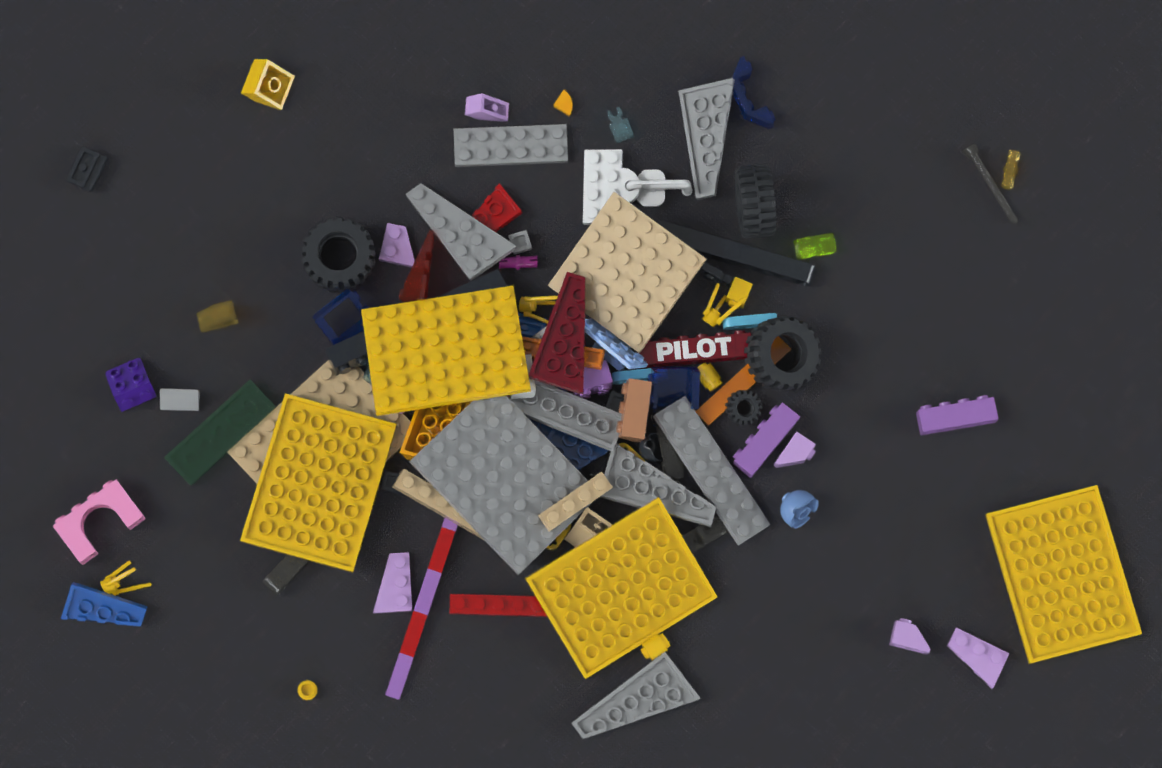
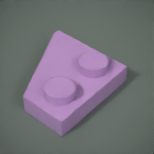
[379,223,416,268]

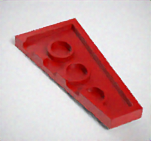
[472,183,522,232]

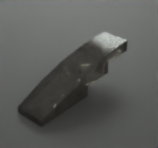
[682,516,729,554]

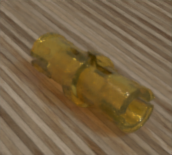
[1001,150,1020,190]

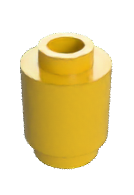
[695,362,722,392]
[640,633,671,660]

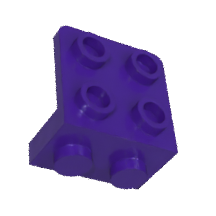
[105,358,157,412]

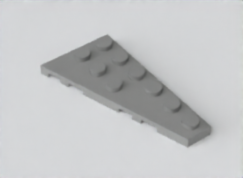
[679,78,734,200]
[406,183,517,281]
[600,443,716,527]
[571,652,701,739]

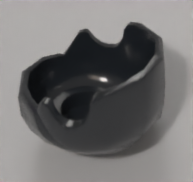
[639,432,665,461]

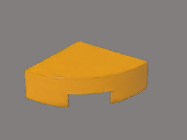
[554,90,572,116]

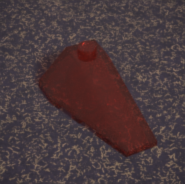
[399,230,435,303]

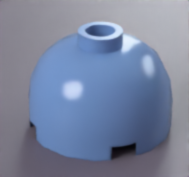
[780,490,819,529]

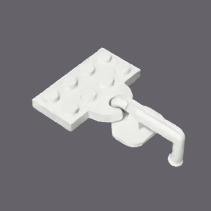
[583,149,693,225]

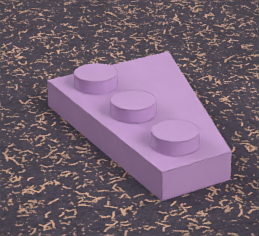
[373,552,412,614]
[947,628,1009,689]

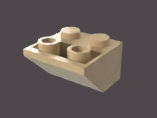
[564,507,612,547]

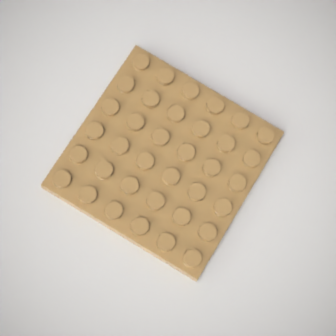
[548,192,707,353]

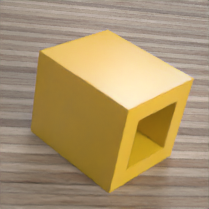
[725,277,753,309]

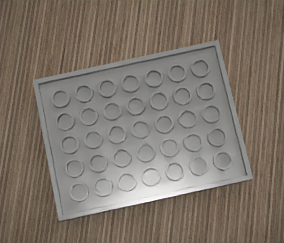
[409,396,592,575]

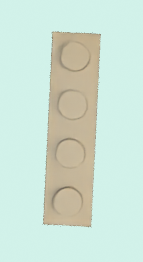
[538,472,613,531]

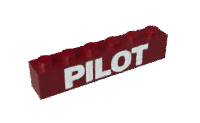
[636,331,751,369]

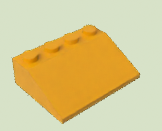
[400,401,472,460]

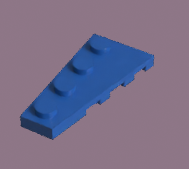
[61,582,148,627]

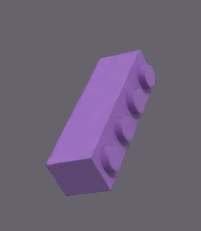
[916,395,998,435]
[733,402,800,478]

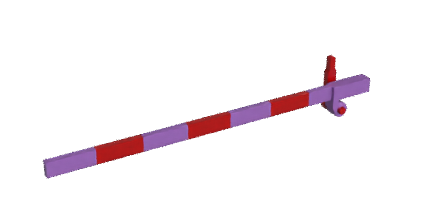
[385,518,458,700]

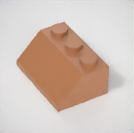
[616,378,652,443]

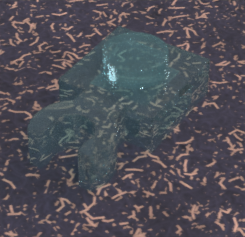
[608,107,634,143]

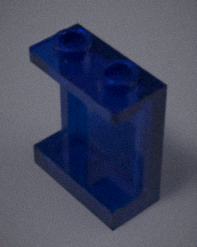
[648,367,700,409]

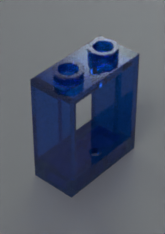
[312,289,368,345]

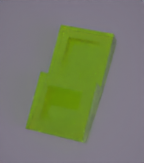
[793,233,837,260]

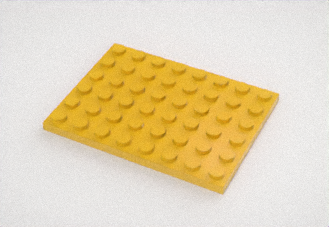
[361,286,531,416]
[240,393,397,573]
[985,485,1142,664]
[525,497,717,679]

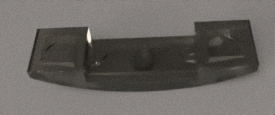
[649,404,684,480]

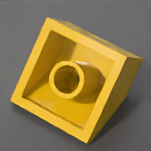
[241,59,295,110]

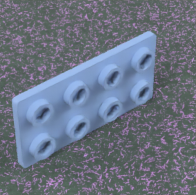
[585,318,648,371]

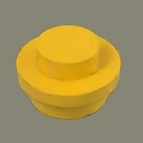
[298,680,317,700]

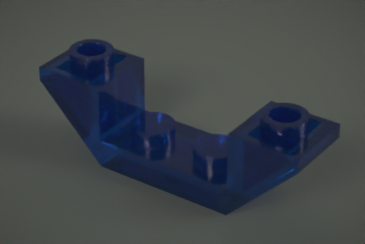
[732,56,775,129]

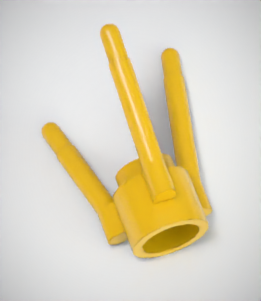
[702,283,747,327]
[519,296,558,324]
[100,561,152,596]

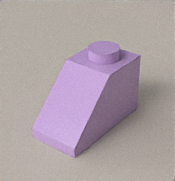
[465,93,509,122]
[774,432,816,468]
[889,618,930,655]

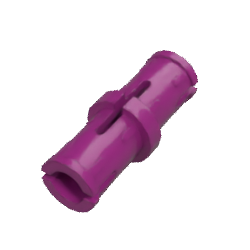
[499,255,537,270]

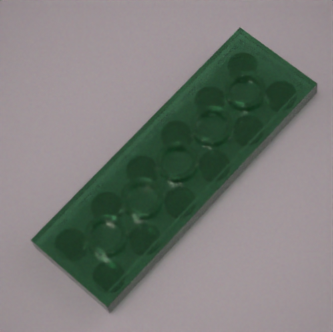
[164,380,276,486]

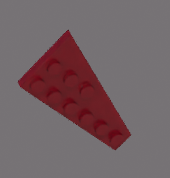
[528,272,586,395]

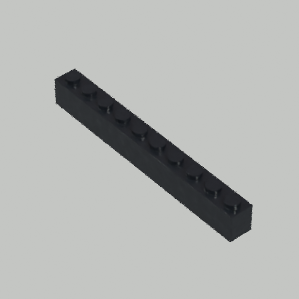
[325,269,507,376]

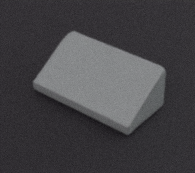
[160,389,200,411]

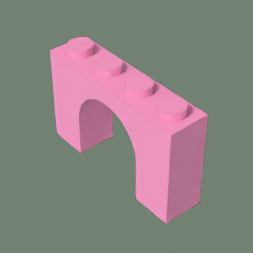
[53,480,146,565]

